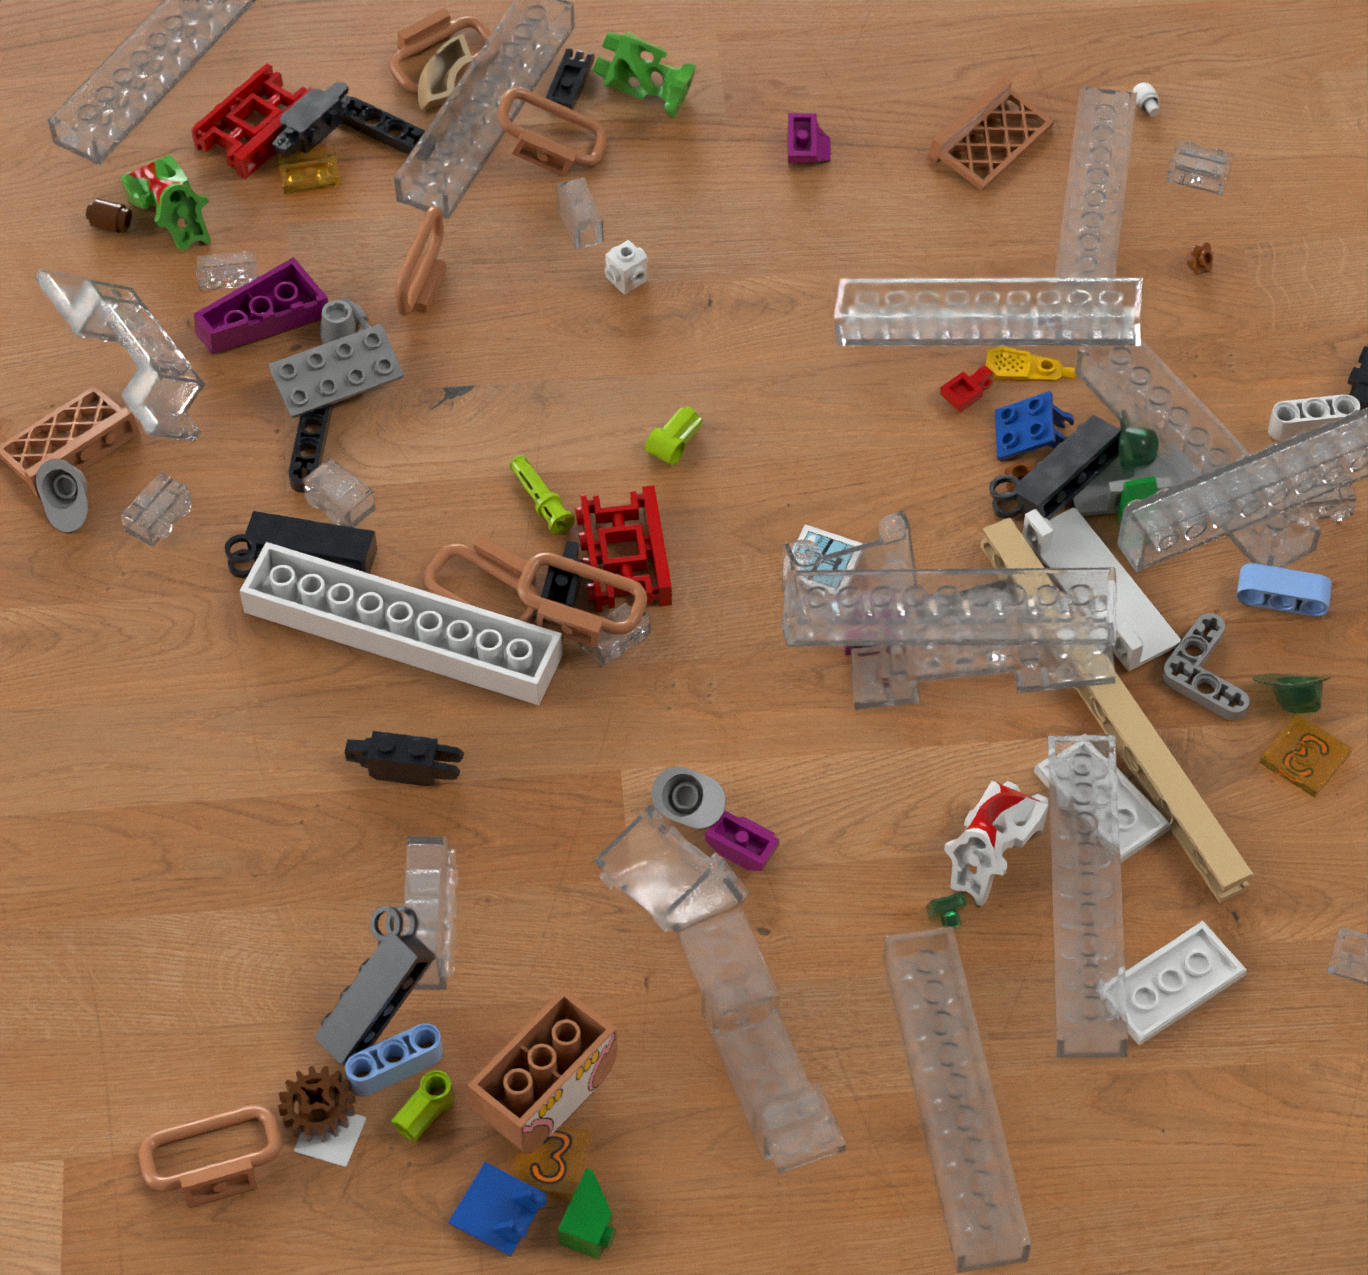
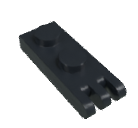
[545,48,595,110]

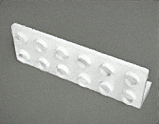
[1022,508,1181,672]

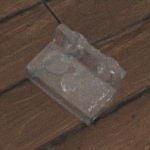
[196,250,258,291]
[577,602,651,667]

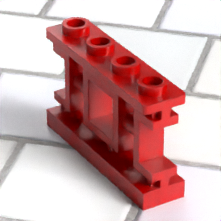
[191,63,313,180]
[575,485,672,613]

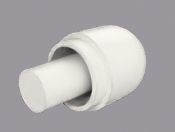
[1132,83,1160,117]

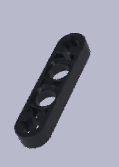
[342,96,433,158]
[289,404,333,493]

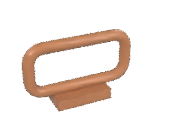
[389,7,497,94]
[497,88,607,177]
[395,206,446,316]
[423,535,542,624]
[517,553,647,648]
[139,1105,282,1208]

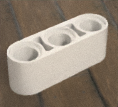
[1268,394,1360,442]

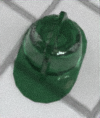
[1119,410,1159,478]
[1252,673,1330,714]

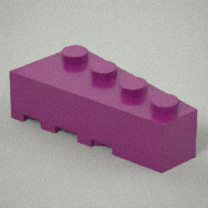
[194,257,328,354]

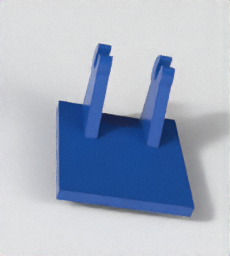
[995,391,1074,461]
[448,1162,547,1257]

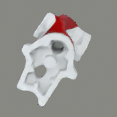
[944,781,1049,906]

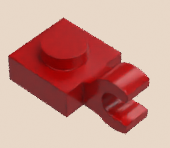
[940,365,993,413]

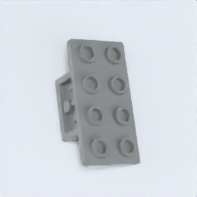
[269,324,404,418]
[1072,454,1199,516]

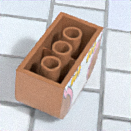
[467,988,617,1154]

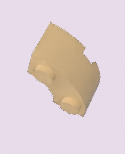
[418,34,473,111]

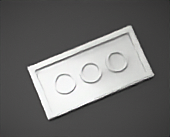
[1034,734,1171,864]
[1096,921,1247,1046]

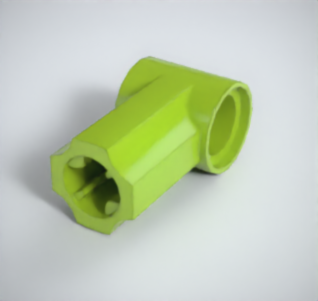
[645,406,702,466]
[391,1070,455,1142]

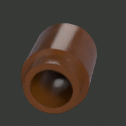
[86,198,132,233]

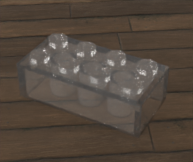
[402,836,458,990]

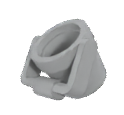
[320,298,371,344]

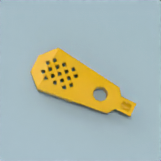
[986,346,1077,381]

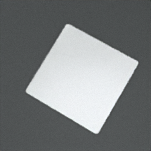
[294,1114,366,1167]

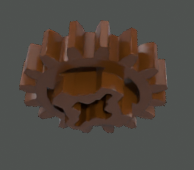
[278,1066,356,1142]

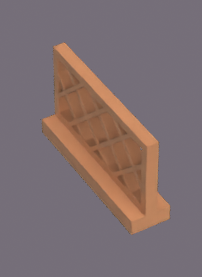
[927,75,1054,191]
[0,385,140,498]

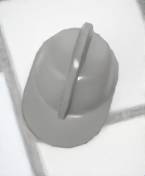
[36,458,89,532]
[651,766,726,829]

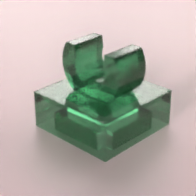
[925,892,967,932]

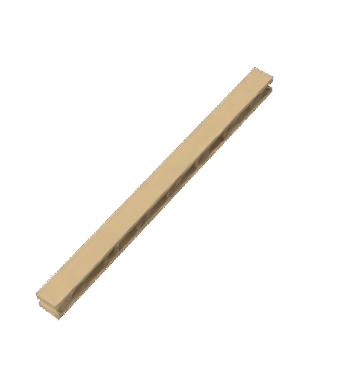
[980,517,1253,903]

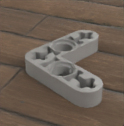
[1162,613,1250,721]

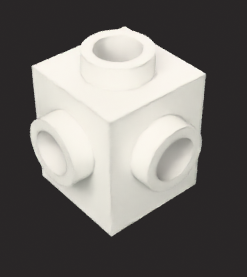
[605,240,648,295]

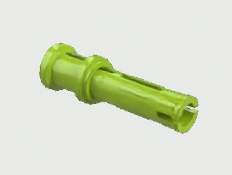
[509,455,575,535]

